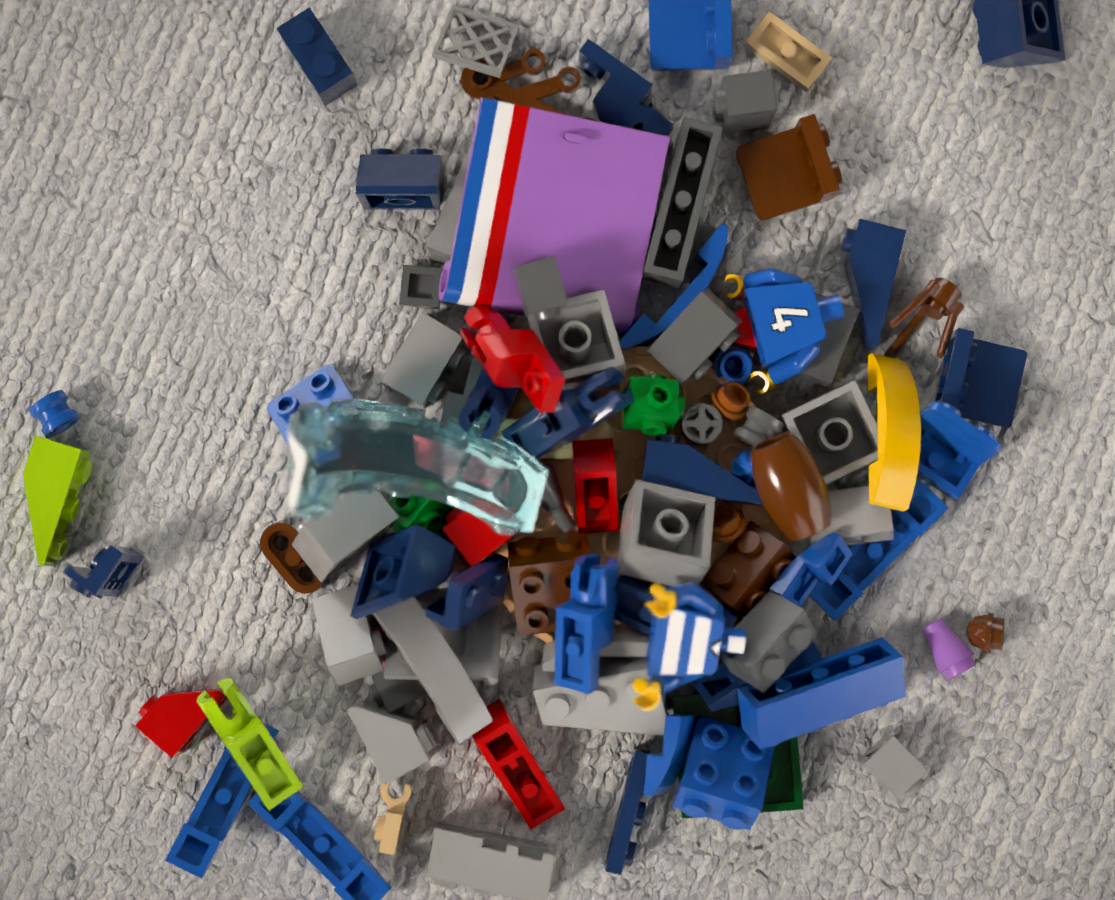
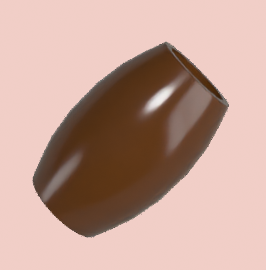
[751,432,831,541]

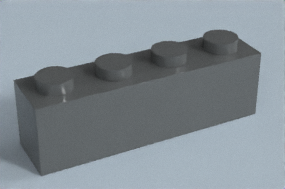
[642,117,723,289]

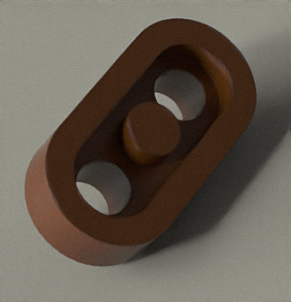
[260,523,327,594]

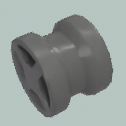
[680,403,723,446]
[734,406,785,447]

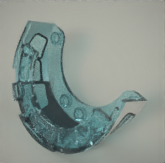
[288,399,548,536]

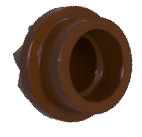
[966,612,1005,653]

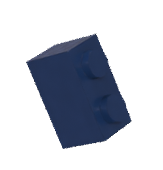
[276,7,357,106]

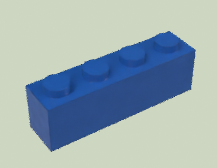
[737,637,906,749]

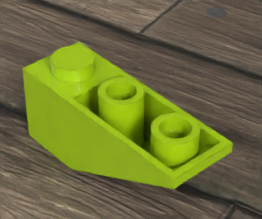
[23,436,92,566]

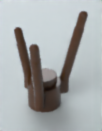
[883,277,964,358]

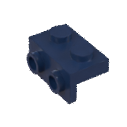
[425,553,509,630]

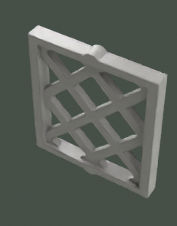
[432,5,520,78]

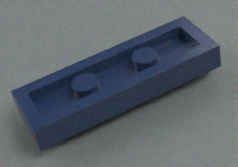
[604,748,650,875]

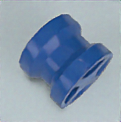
[28,390,81,438]

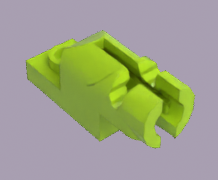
[196,678,303,810]

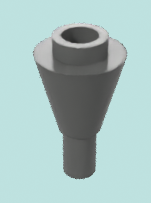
[518,460,576,533]

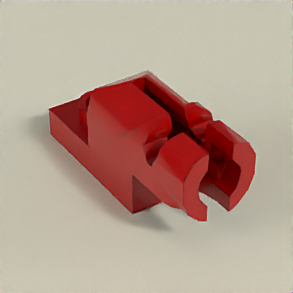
[460,306,566,413]

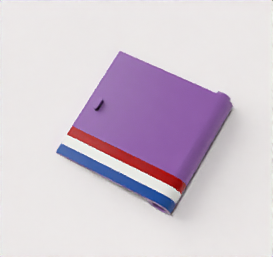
[439,98,670,334]

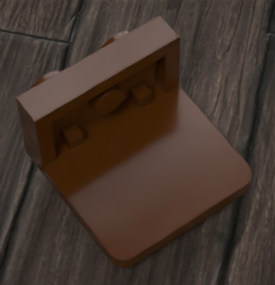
[736,114,842,221]
[700,520,797,618]
[507,532,590,635]

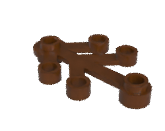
[461,49,596,143]

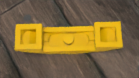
[868,353,921,512]

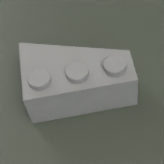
[533,657,671,735]

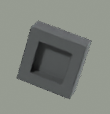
[399,265,443,310]

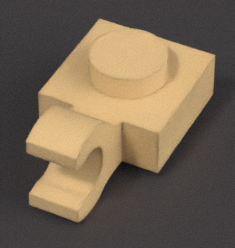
[374,782,412,855]

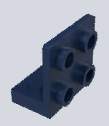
[934,328,1027,428]

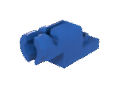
[554,554,618,694]

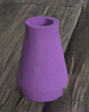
[922,618,976,681]

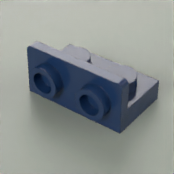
[63,545,145,599]

